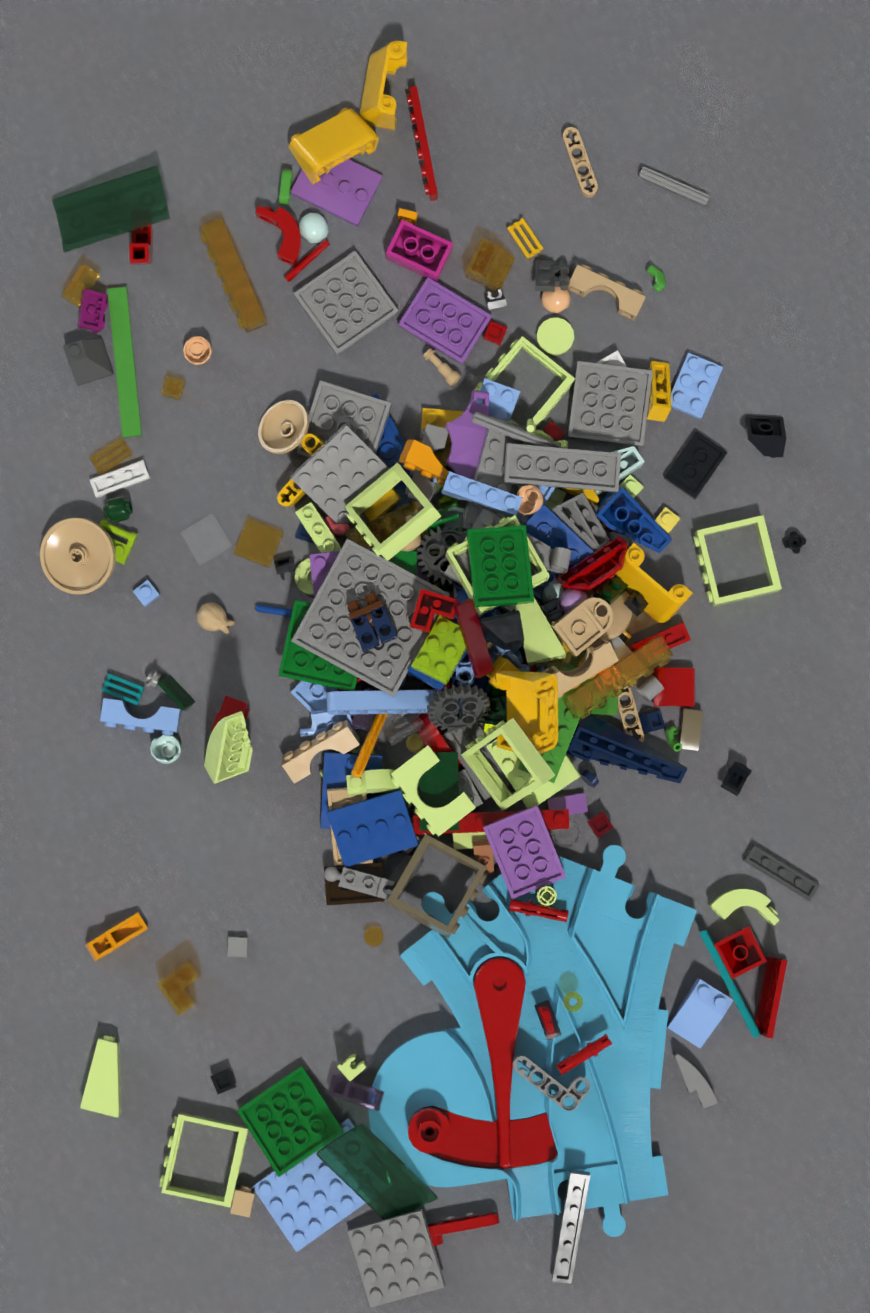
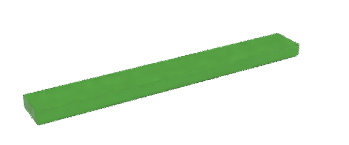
[108,287,142,438]

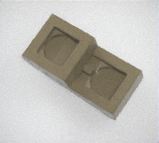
[679,707,703,751]

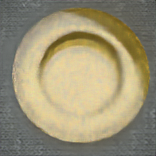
[364,927,383,947]

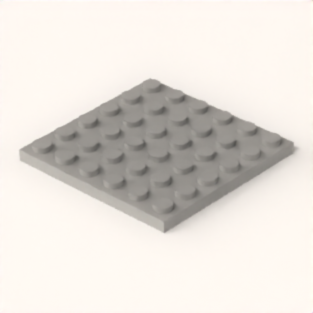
[292,539,450,697]

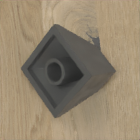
[63,338,114,386]

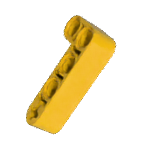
[277,434,325,507]

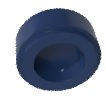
[580,770,599,788]

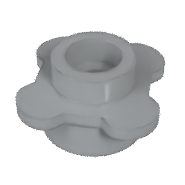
[145,669,161,688]

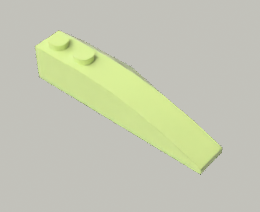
[204,711,253,784]

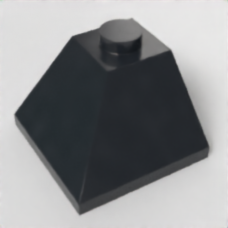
[745,415,786,458]
[480,610,524,651]

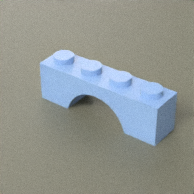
[441,471,523,518]
[100,698,182,736]

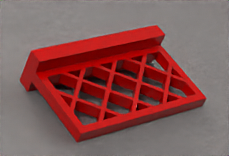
[755,956,787,1039]

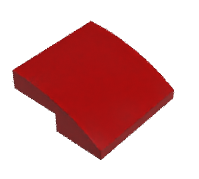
[654,668,695,707]

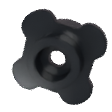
[783,531,806,554]

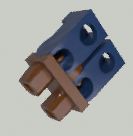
[348,592,399,652]

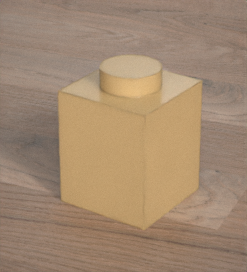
[230,1185,256,1217]

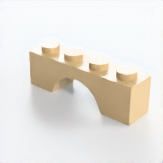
[567,265,646,321]
[542,636,619,698]
[282,720,360,784]

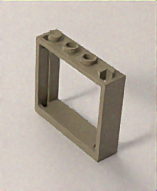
[387,834,488,938]

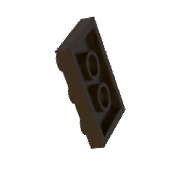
[324,863,385,905]

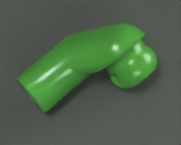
[646,264,666,292]
[665,725,682,752]

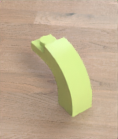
[346,769,405,796]
[709,889,779,925]

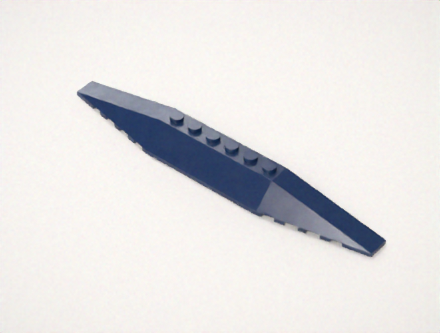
[407,670,687,783]

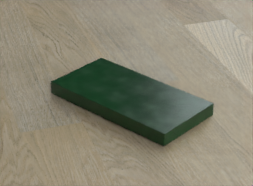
[419,752,459,831]

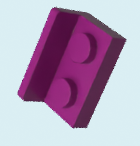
[77,289,108,334]

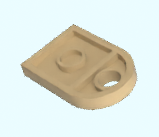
[551,597,613,656]

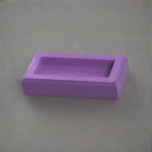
[547,793,588,815]

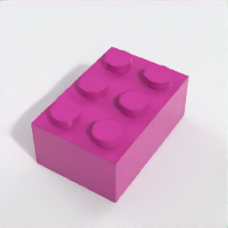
[386,220,453,282]

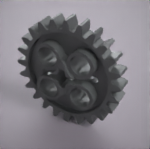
[417,525,467,587]
[427,683,491,732]

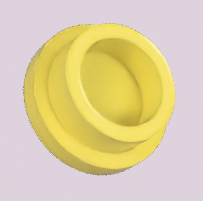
[406,733,425,753]

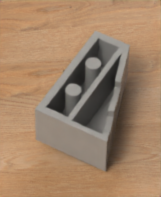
[551,493,610,552]

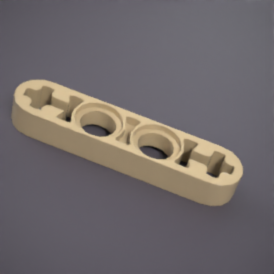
[562,127,598,198]
[611,674,644,743]

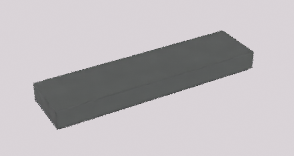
[743,844,820,901]

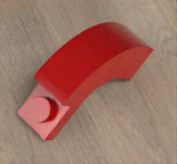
[255,205,302,267]
[129,210,153,265]
[412,713,464,772]

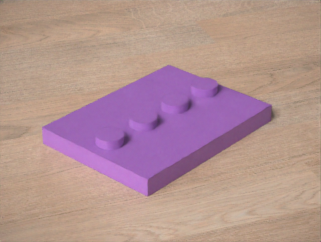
[290,159,383,227]
[398,277,492,365]
[483,805,566,899]

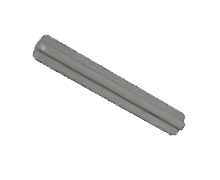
[639,167,710,205]

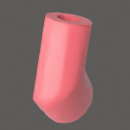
[323,516,350,536]

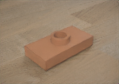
[473,840,494,875]

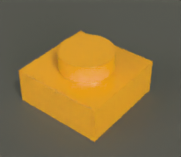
[397,208,418,225]

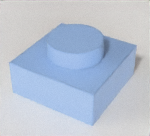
[133,580,160,607]

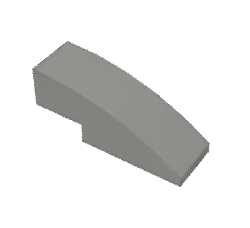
[673,1053,718,1109]

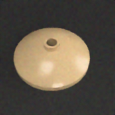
[258,400,309,454]

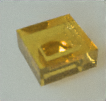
[161,376,186,401]

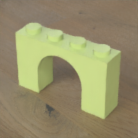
[390,745,476,836]

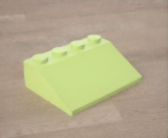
[486,739,581,808]

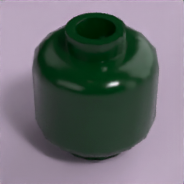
[103,496,133,523]

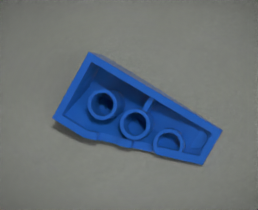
[595,486,672,553]

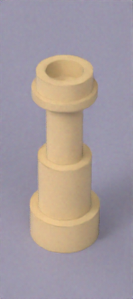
[423,348,462,387]

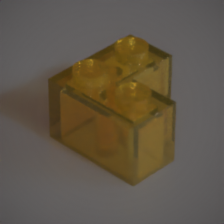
[156,960,202,1016]

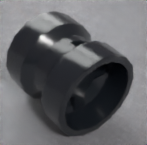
[540,598,565,623]

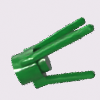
[427,502,467,533]

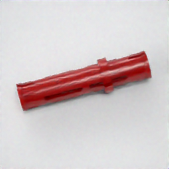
[509,898,569,923]
[556,1034,612,1075]

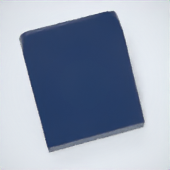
[639,710,665,734]

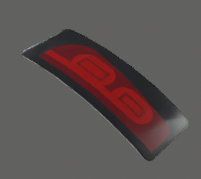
[534,1000,561,1040]

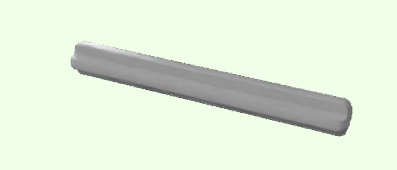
[471,412,559,448]

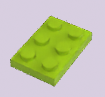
[411,616,466,685]

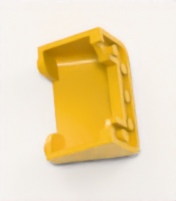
[360,41,408,130]
[289,108,379,185]
[614,543,693,623]
[496,670,558,754]

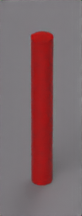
[284,239,330,283]

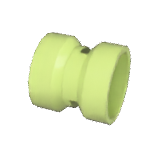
[536,886,557,906]

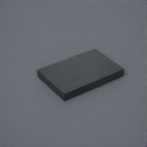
[664,431,728,499]

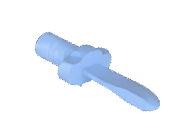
[508,652,530,672]

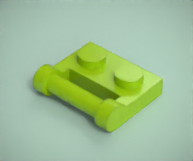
[99,518,138,565]

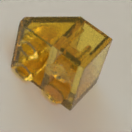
[465,238,515,292]

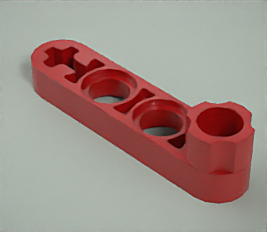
[427,1212,500,1246]

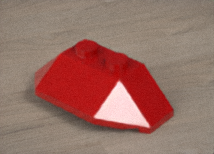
[555,536,628,592]

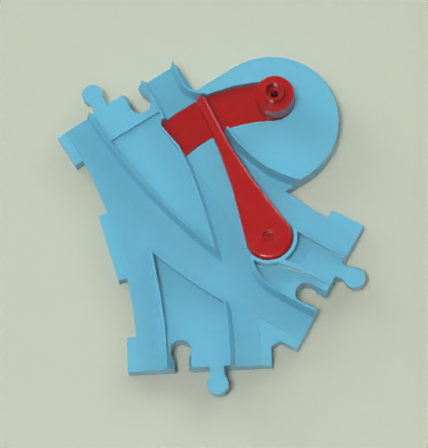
[368,845,697,1237]

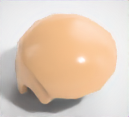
[541,287,571,313]
[183,336,212,365]
[517,484,543,515]

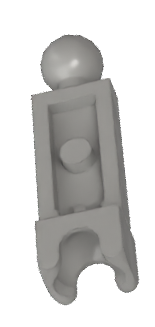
[324,866,395,900]

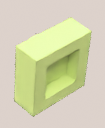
[620,475,644,499]

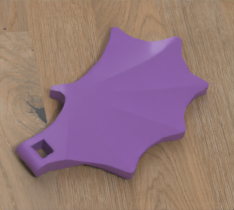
[445,390,514,485]

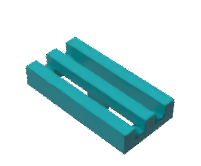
[101,673,145,706]

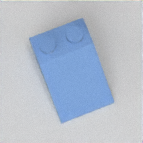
[667,978,733,1048]

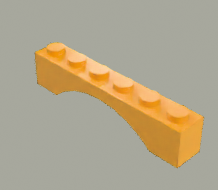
[399,439,512,491]

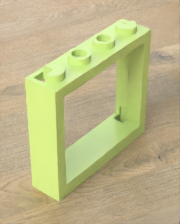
[474,336,575,432]
[345,463,442,561]
[445,515,550,616]
[693,515,782,607]
[461,718,555,811]
[159,1112,248,1208]

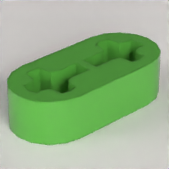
[279,169,293,205]

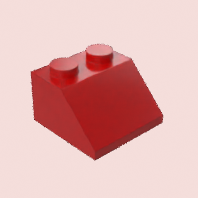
[714,925,767,979]

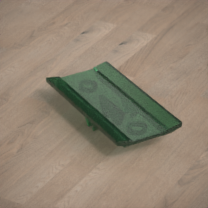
[52,165,170,252]
[317,1124,438,1220]

